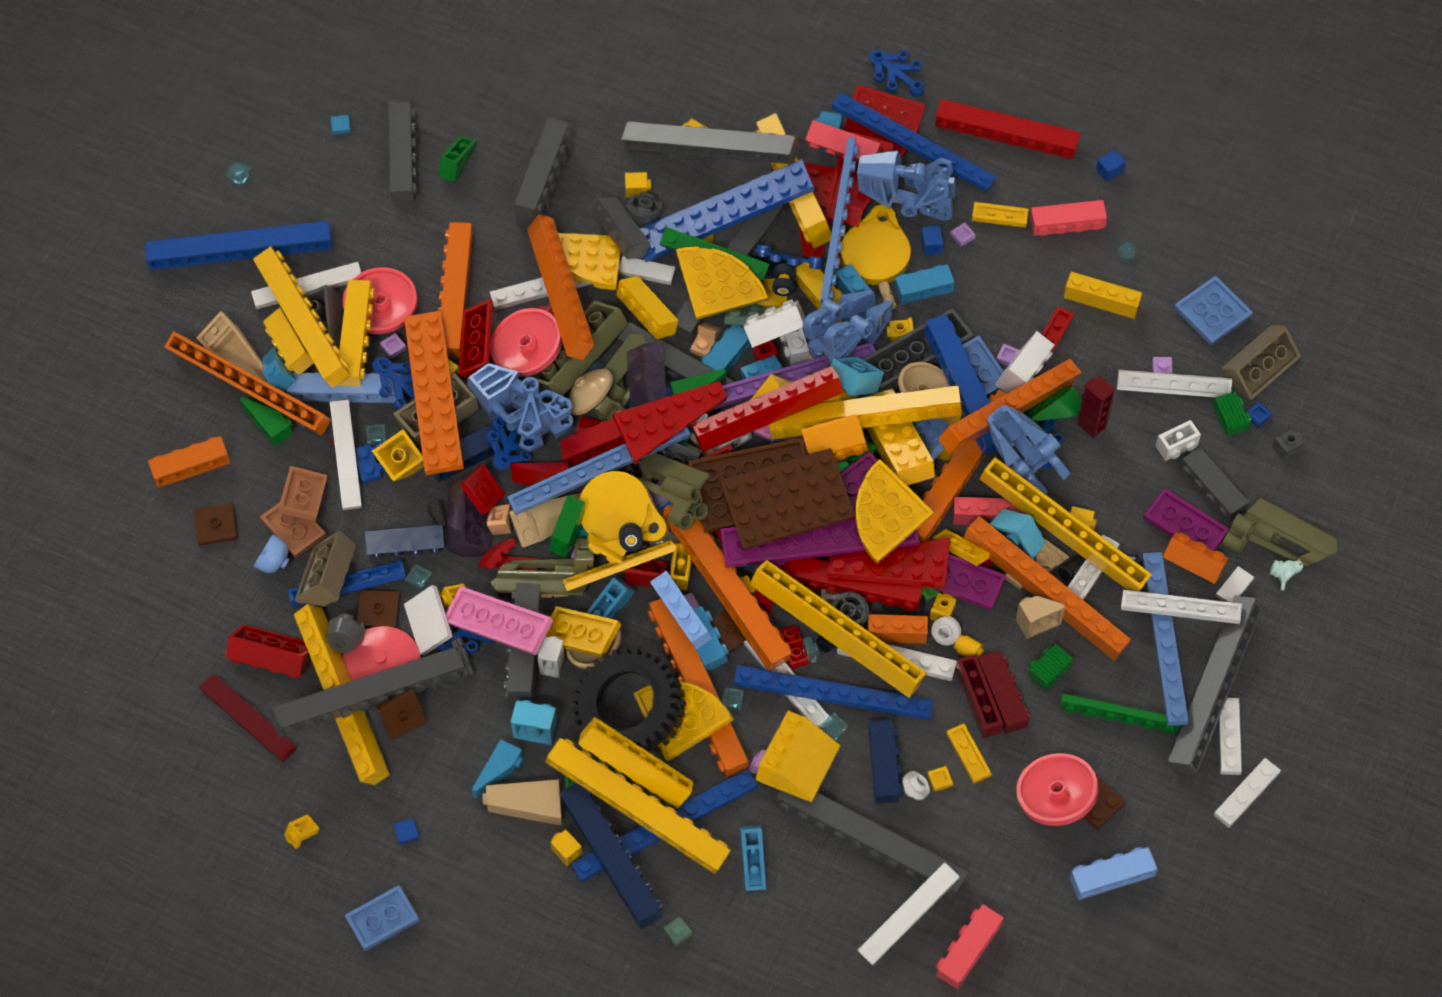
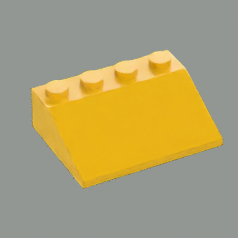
[756,711,840,802]

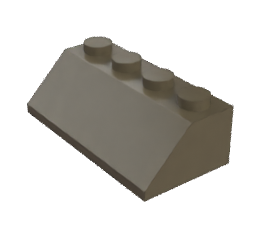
[1221,325,1301,400]
[393,373,479,450]
[295,531,356,606]

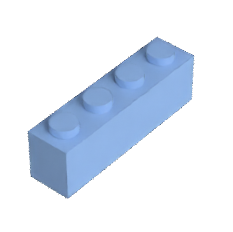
[650,571,712,650]
[1070,847,1157,900]

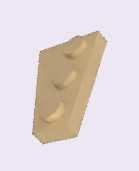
[1005,538,1070,590]

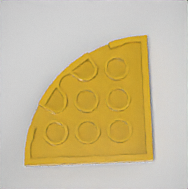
[558,233,621,290]
[676,247,768,320]
[855,459,934,564]
[633,682,734,761]

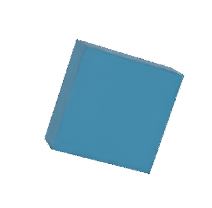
[331,115,351,135]

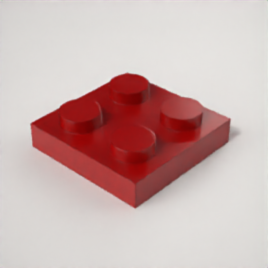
[459,464,506,515]

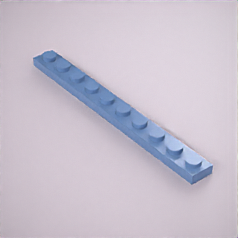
[820,137,859,304]
[507,427,691,515]
[1142,552,1188,726]

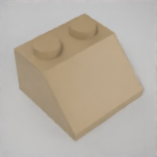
[1016,596,1065,639]

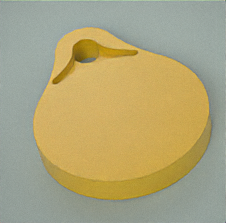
[841,205,911,285]
[579,471,669,542]

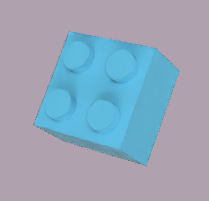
[831,356,884,396]
[990,509,1046,559]
[511,700,558,745]

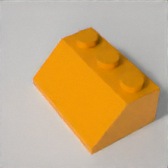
[801,413,868,461]

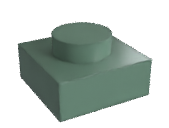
[663,917,692,946]

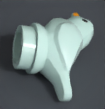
[1270,559,1303,591]

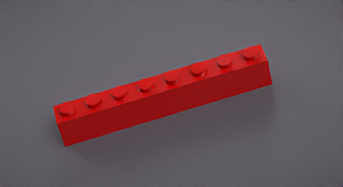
[935,99,1080,159]
[692,366,843,452]
[780,558,924,611]

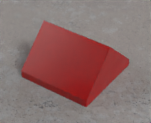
[625,559,670,588]

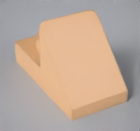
[690,322,723,357]
[487,504,511,535]

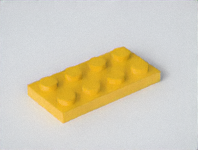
[545,606,621,657]

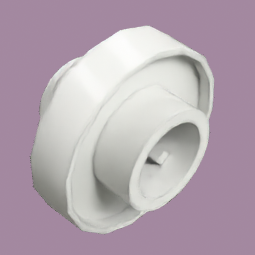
[932,616,961,646]
[903,771,930,800]

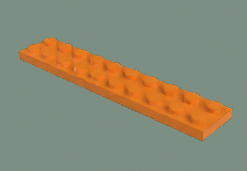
[404,311,464,475]

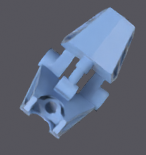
[857,151,957,221]
[803,290,893,366]
[467,363,573,452]
[987,405,1071,494]

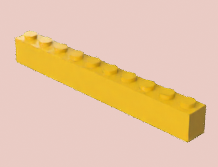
[253,246,350,388]
[769,386,962,440]
[980,457,1152,591]
[750,560,927,698]
[294,604,390,785]
[546,738,731,874]

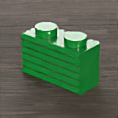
[1213,391,1251,436]
[1028,644,1074,691]

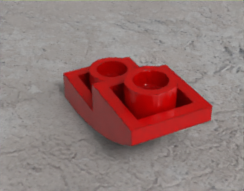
[478,538,516,570]
[778,625,809,669]

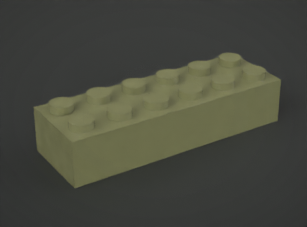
[524,301,628,399]

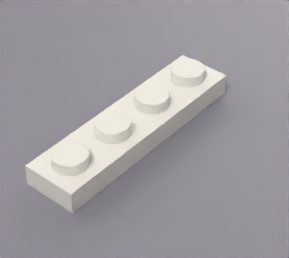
[1067,535,1120,600]
[1219,698,1242,775]
[1214,758,1281,828]

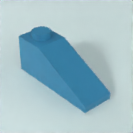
[262,346,296,392]
[586,577,636,619]
[472,740,524,799]
[740,825,766,891]

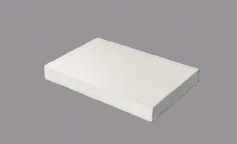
[404,585,453,656]

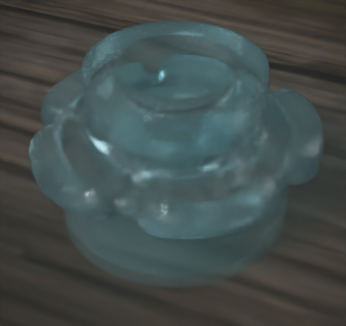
[1118,242,1137,259]

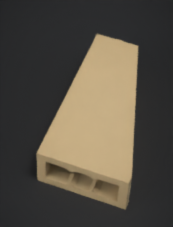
[482,780,562,825]

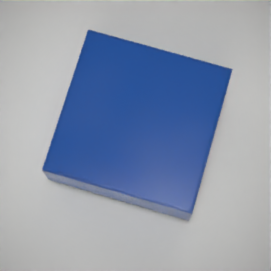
[1246,402,1272,428]
[394,819,419,845]

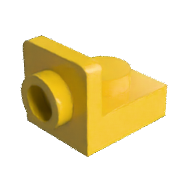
[439,583,466,613]
[284,814,320,849]

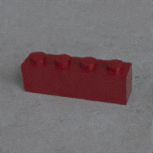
[1077,375,1115,439]
[978,650,1031,734]
[956,654,1003,739]

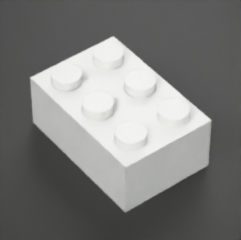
[744,299,805,348]
[995,331,1054,394]

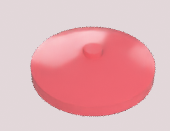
[343,267,418,334]
[490,308,563,377]
[342,626,421,681]
[1017,753,1098,826]

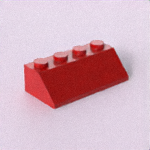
[459,299,493,380]
[225,624,311,678]

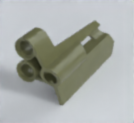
[592,333,653,421]
[638,453,710,530]
[1222,497,1338,566]
[491,538,595,596]

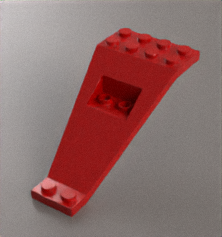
[824,85,926,228]

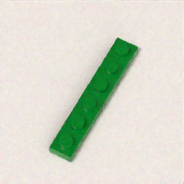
[659,227,770,282]
[1060,694,1180,734]

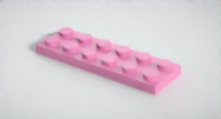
[446,586,553,655]

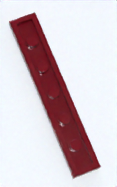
[199,674,297,763]

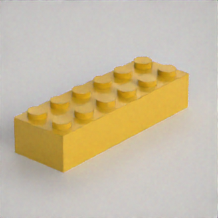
[862,388,935,486]

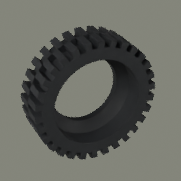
[572,648,685,754]

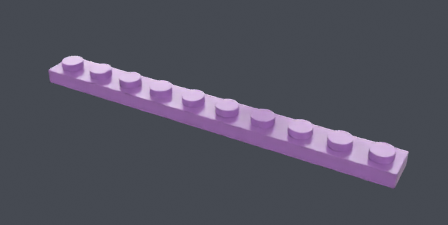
[715,343,876,409]

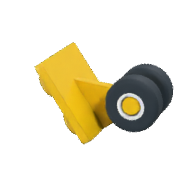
[756,264,796,308]
[587,523,643,565]

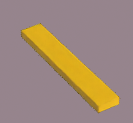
[563,540,677,591]

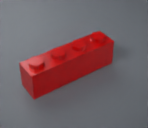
[560,418,625,467]

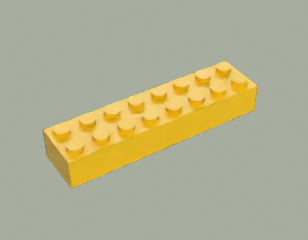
[756,113,831,248]

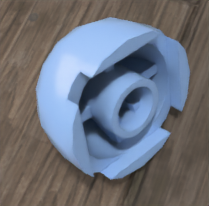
[253,534,289,573]

